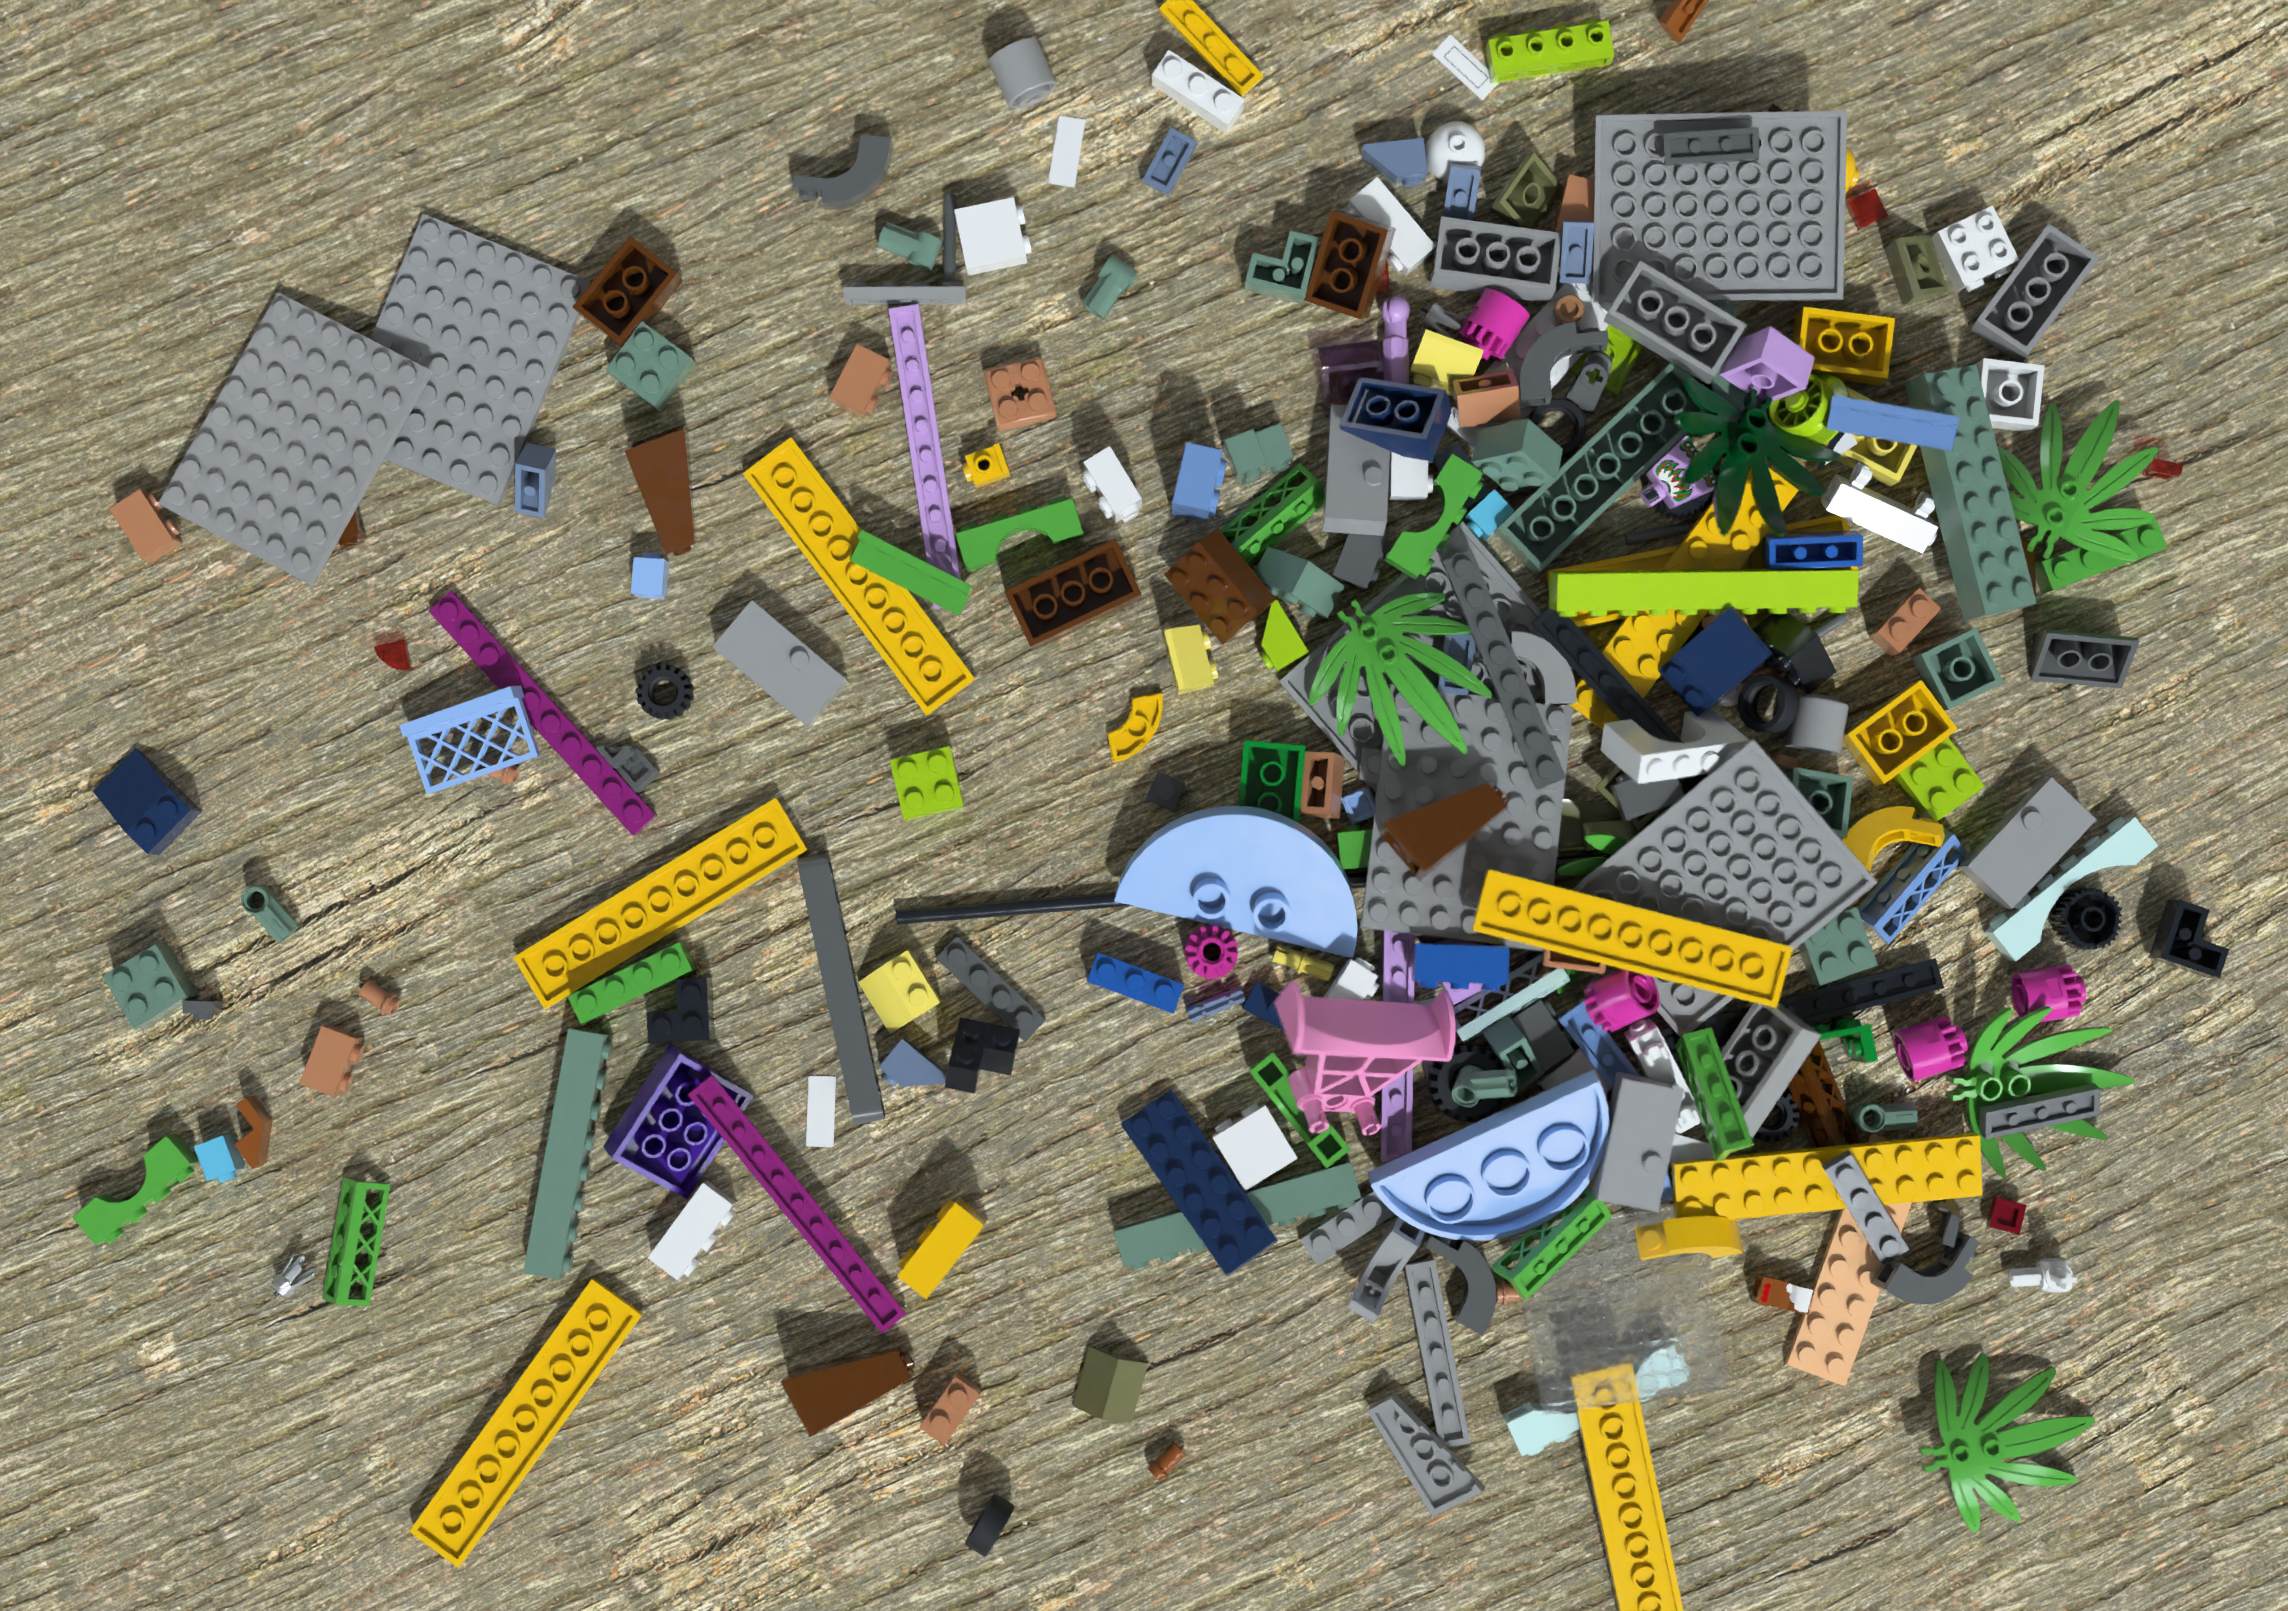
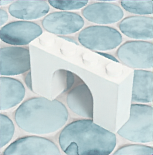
[1600,709,1750,784]

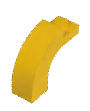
[1842,806,1945,872]
[1635,1216,1743,1260]

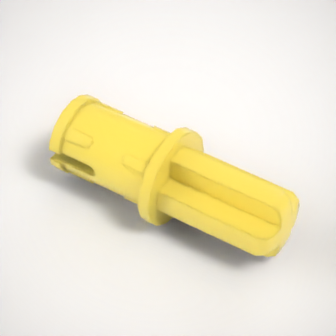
[1272,943,1334,981]

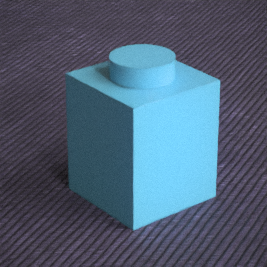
[1465,489,1515,540]
[194,1133,245,1184]

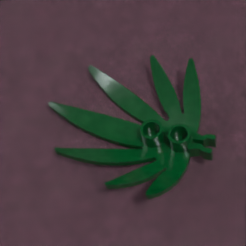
[1674,376,1841,537]

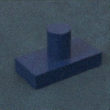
[1242,981,1285,1031]

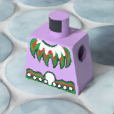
[1640,435,1716,509]

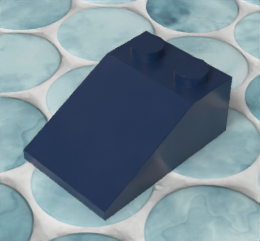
[1339,377,1452,462]
[1658,607,1772,717]
[93,748,202,855]

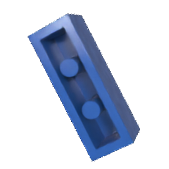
[1763,530,1863,570]
[1412,944,1509,990]
[1087,952,1184,1014]

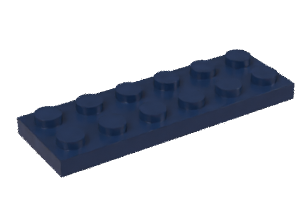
[1121,1090,1278,1277]

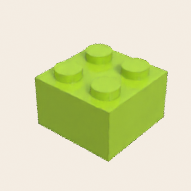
[1892,737,1985,822]
[890,746,965,821]

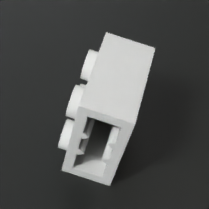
[954,197,1032,276]
[1931,206,2019,293]
[1082,446,1142,523]
[1323,957,1379,1000]
[1212,1103,1298,1190]

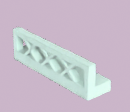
[1454,953,1570,1044]

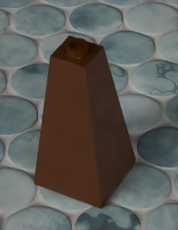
[624,423,696,556]
[1380,782,1508,881]
[781,1346,915,1437]

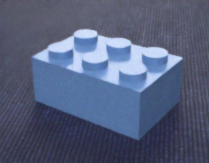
[1171,442,1227,524]

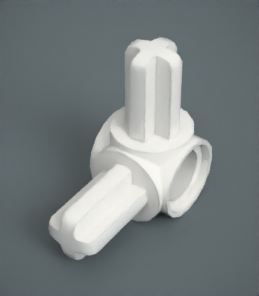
[2008,1258,2077,1292]

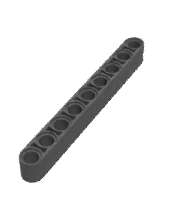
[797,852,886,1125]

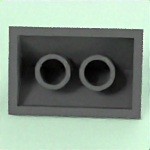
[2030,629,2140,689]

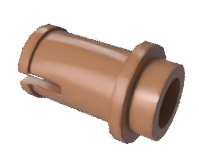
[478,754,520,785]
[359,980,401,1016]
[1495,1280,1534,1305]

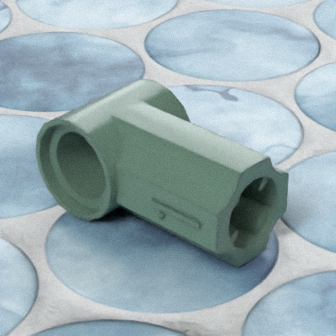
[877,222,943,271]
[1082,255,1139,320]
[241,886,300,943]
[1451,1065,1517,1107]
[1850,1102,1918,1132]

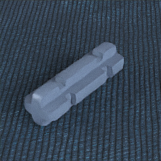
[1186,987,1245,1022]

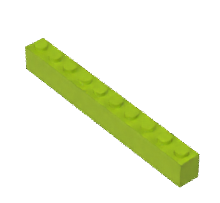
[1549,567,1859,617]

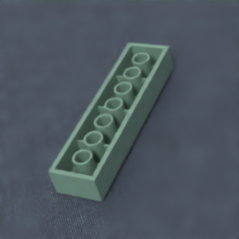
[1495,363,1707,576]
[1904,364,2037,622]

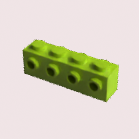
[1485,19,1615,84]

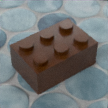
[1304,210,1396,319]
[573,235,683,348]
[1164,528,1277,645]

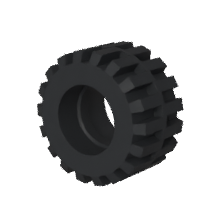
[1428,1044,1506,1123]

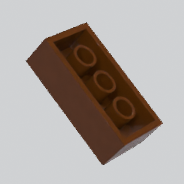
[1004,539,1142,650]

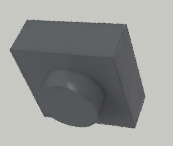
[1146,771,1186,812]
[182,1000,223,1020]

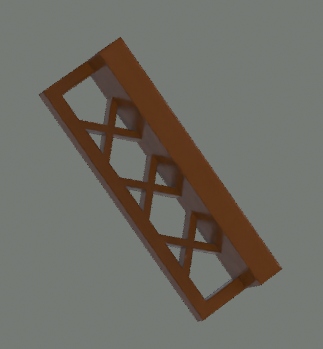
[1787,1041,1861,1148]

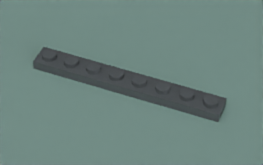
[1442,549,1566,790]

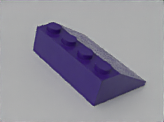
[603,1043,754,1199]

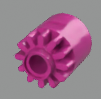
[1457,288,1530,363]
[1184,925,1238,978]
[2011,965,2086,1023]
[1584,968,1660,1032]
[1893,1015,1968,1082]

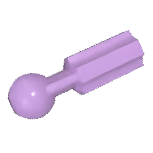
[1380,295,1411,384]

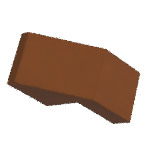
[234,1095,273,1169]

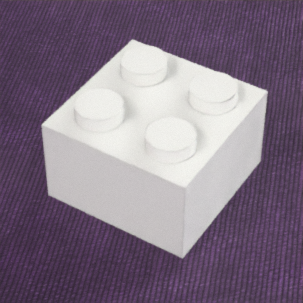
[1974,358,2045,432]

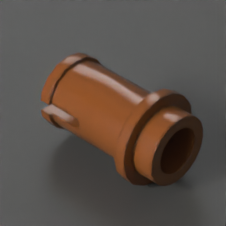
[1147,1441,1187,1482]

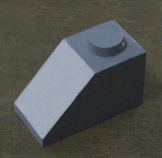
[1361,138,1428,188]
[515,442,556,518]
[879,1037,947,1087]

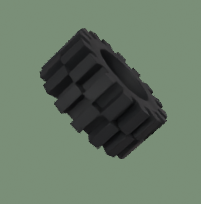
[635,664,694,720]
[1753,1090,1799,1143]

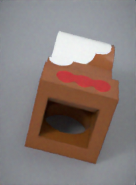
[1751,1273,1815,1314]

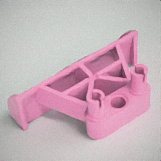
[1274,981,1456,1135]

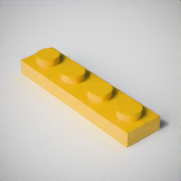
[1159,0,1263,98]

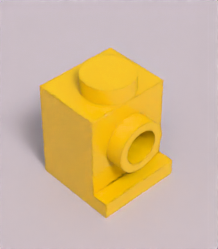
[962,443,1010,488]

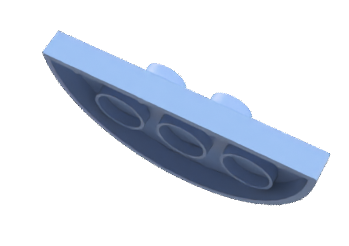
[1114,806,1357,958]
[1368,1070,1609,1241]

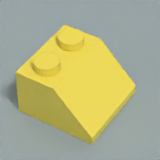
[1409,329,1484,396]
[1164,625,1218,695]
[858,950,942,1034]

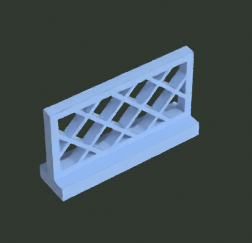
[399,686,541,795]

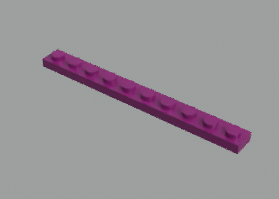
[429,591,657,836]
[688,1074,906,1334]

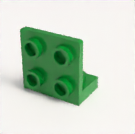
[1809,1018,1878,1063]

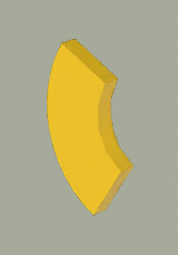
[1107,692,1163,763]

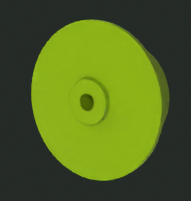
[1769,373,1850,446]

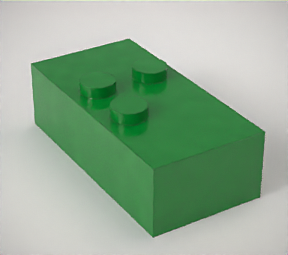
[1237,740,1306,823]

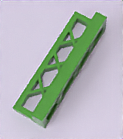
[1220,463,1324,567]
[850,530,973,617]
[1675,1027,1753,1161]
[322,1177,391,1306]
[1491,1188,1612,1300]

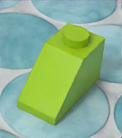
[1259,600,1309,673]

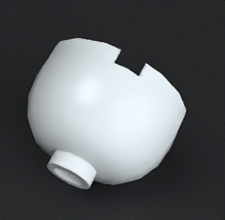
[1425,121,1485,184]

